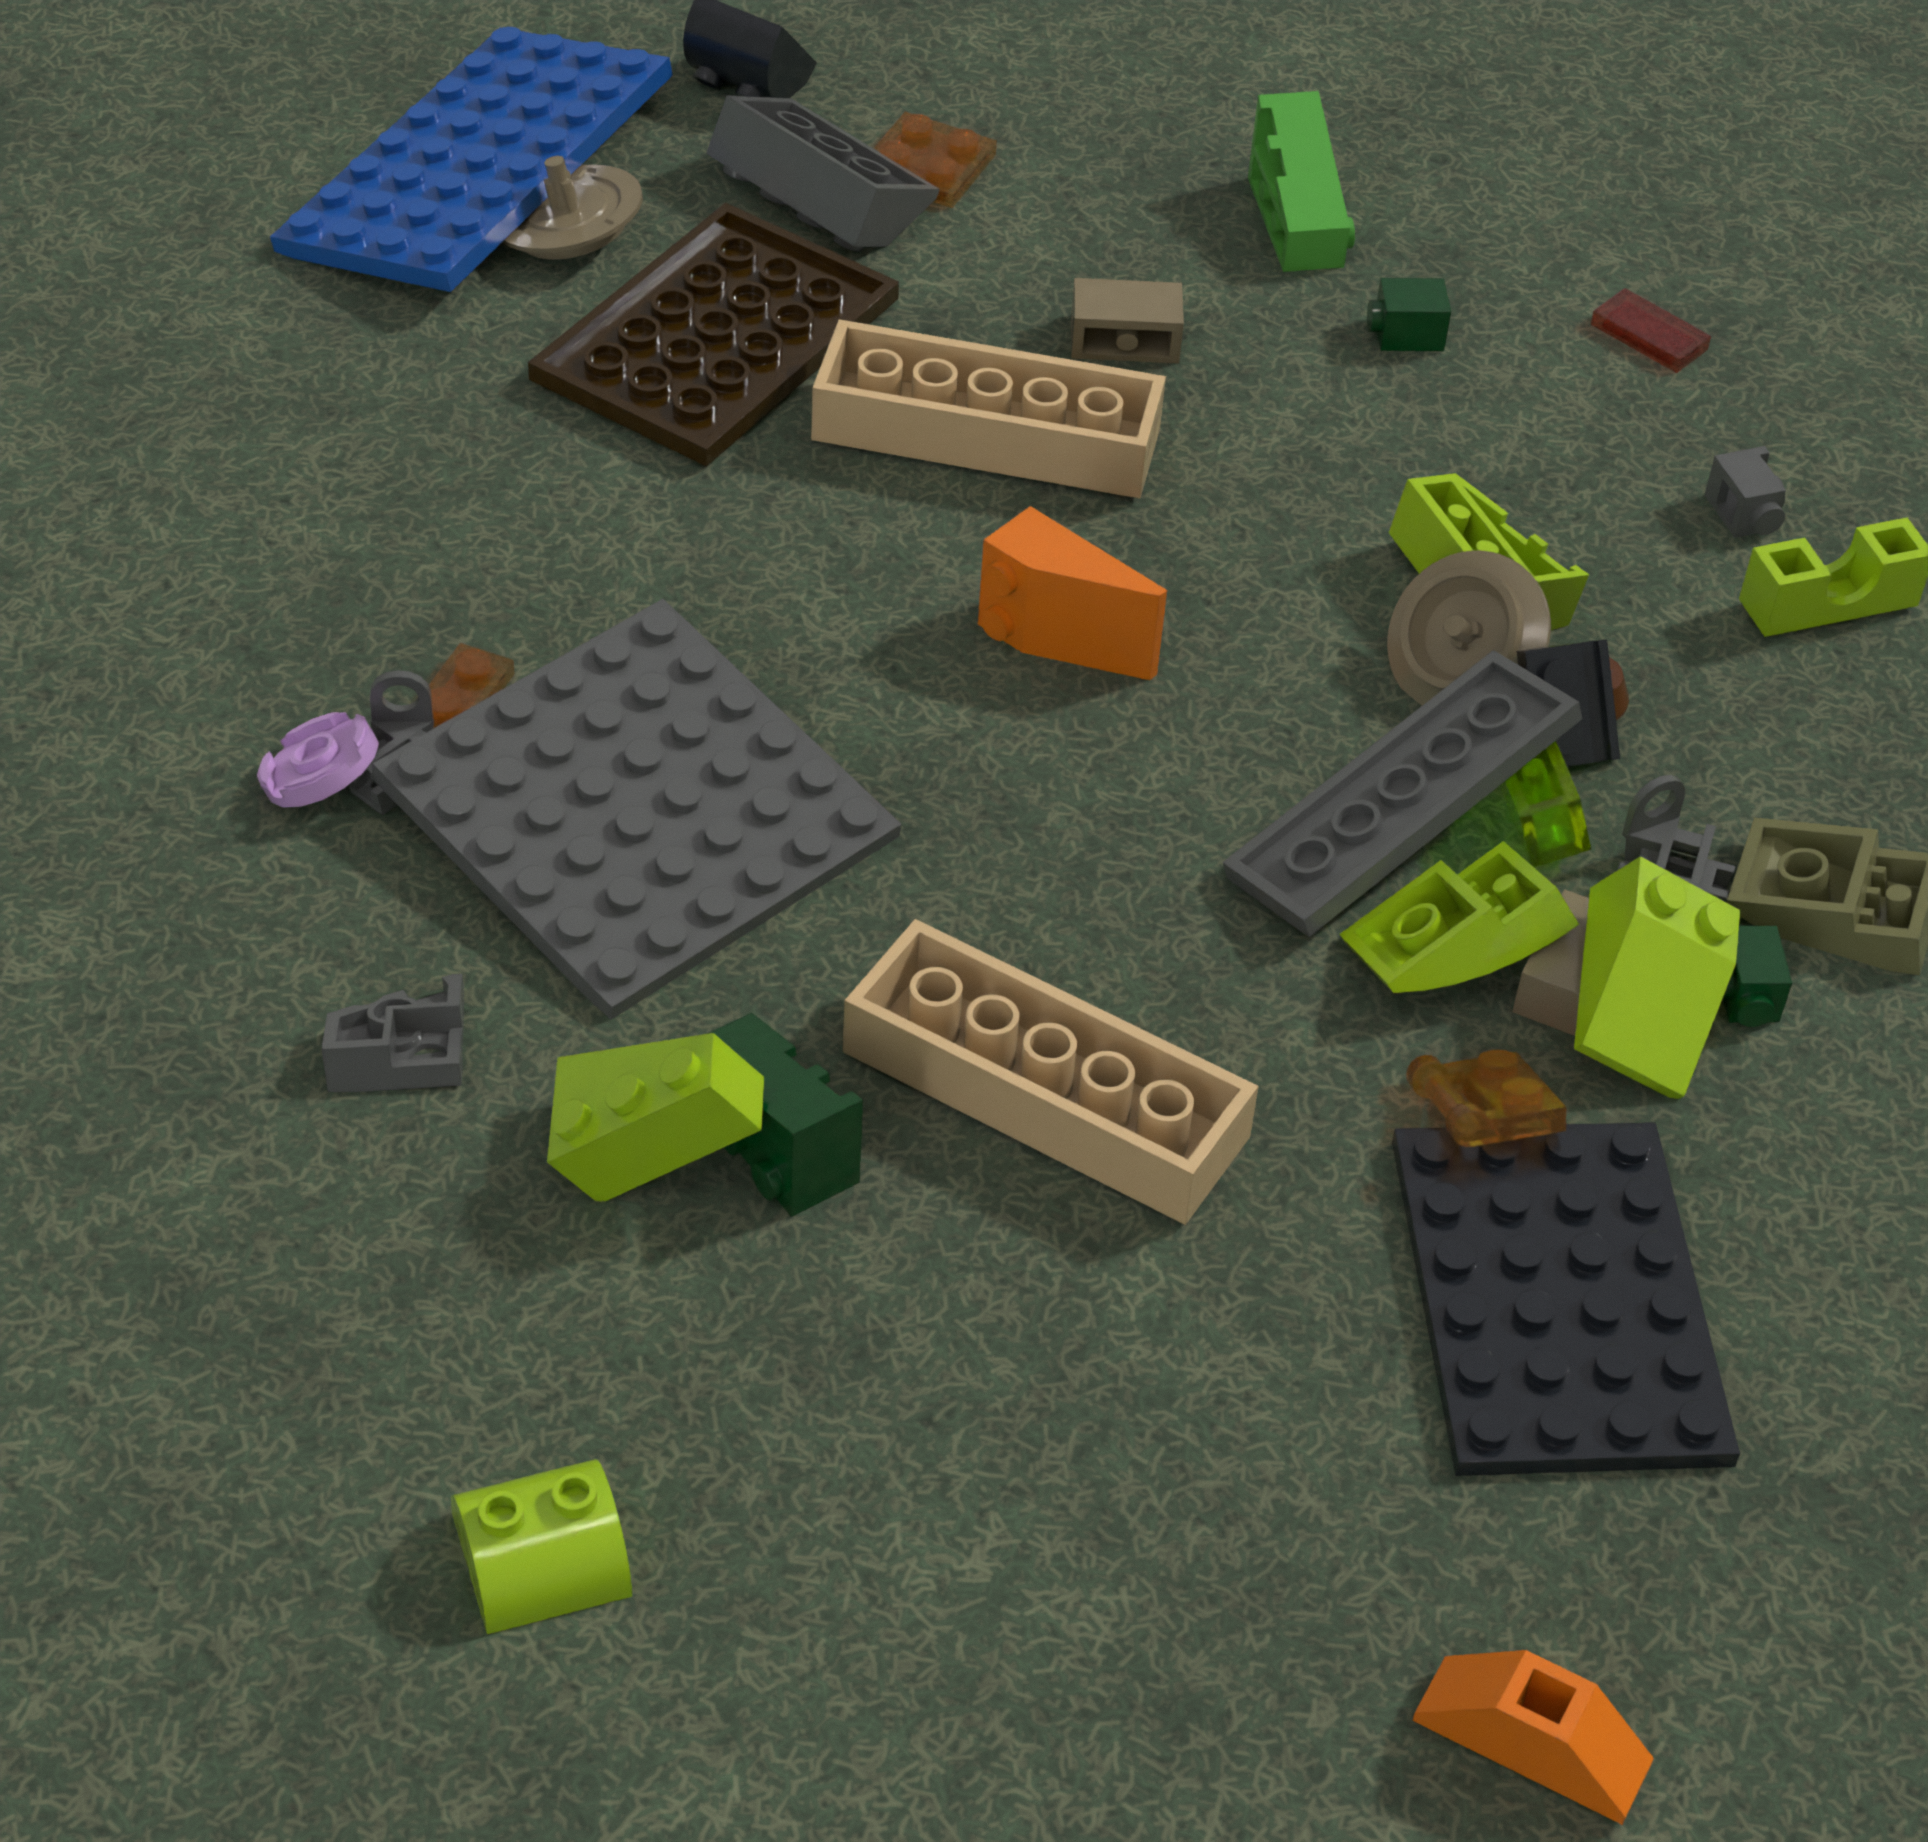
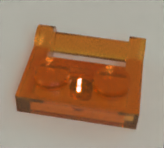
[1406,1050,1566,1147]

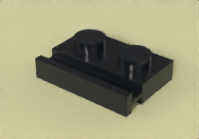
[1516,639,1620,771]

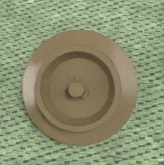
[502,156,643,260]
[1387,551,1551,705]

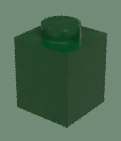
[1367,278,1451,351]

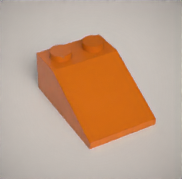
[978,506,1167,680]

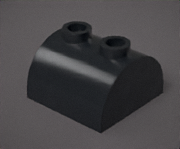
[683,0,817,98]

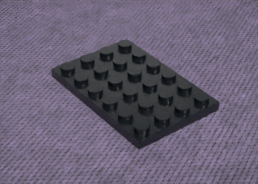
[1392,1122,1740,1476]

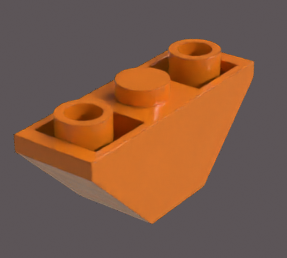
[1412,1650,1654,1825]

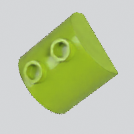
[451,1459,632,1634]

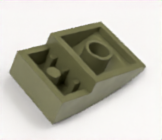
[1727,818,1928,975]

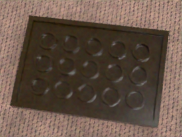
[528,202,899,467]

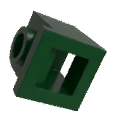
[1722,926,1792,1027]

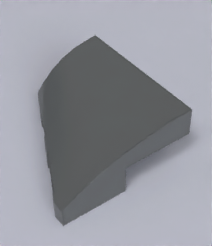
[322,974,464,1092]

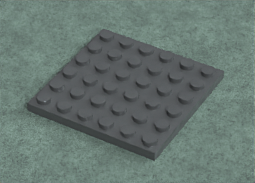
[372,599,902,1020]

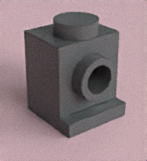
[1705,446,1786,538]

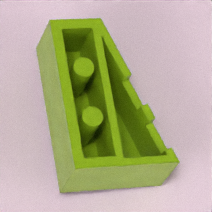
[1389,473,1589,630]
[547,1033,764,1201]

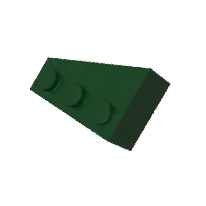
[707,1012,863,1217]

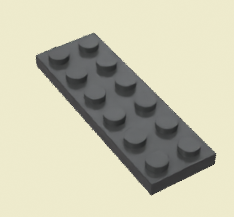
[1222,650,1582,937]

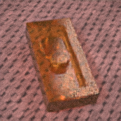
[429,643,515,729]

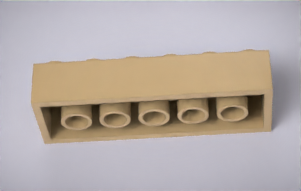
[811,319,1166,499]
[843,919,1259,1225]

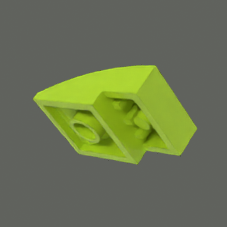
[1339,841,1580,993]

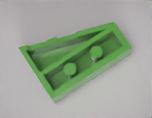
[1248,91,1355,272]

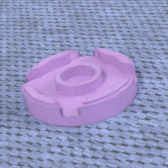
[257,712,379,808]

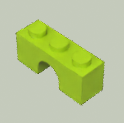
[1739,517,1928,637]

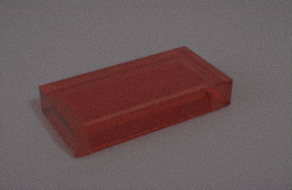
[1591,288,1711,373]

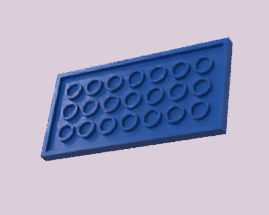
[270,27,673,292]

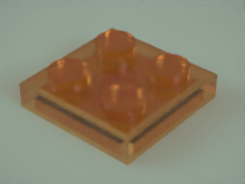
[873,111,997,208]

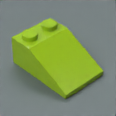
[1574,856,1740,1099]

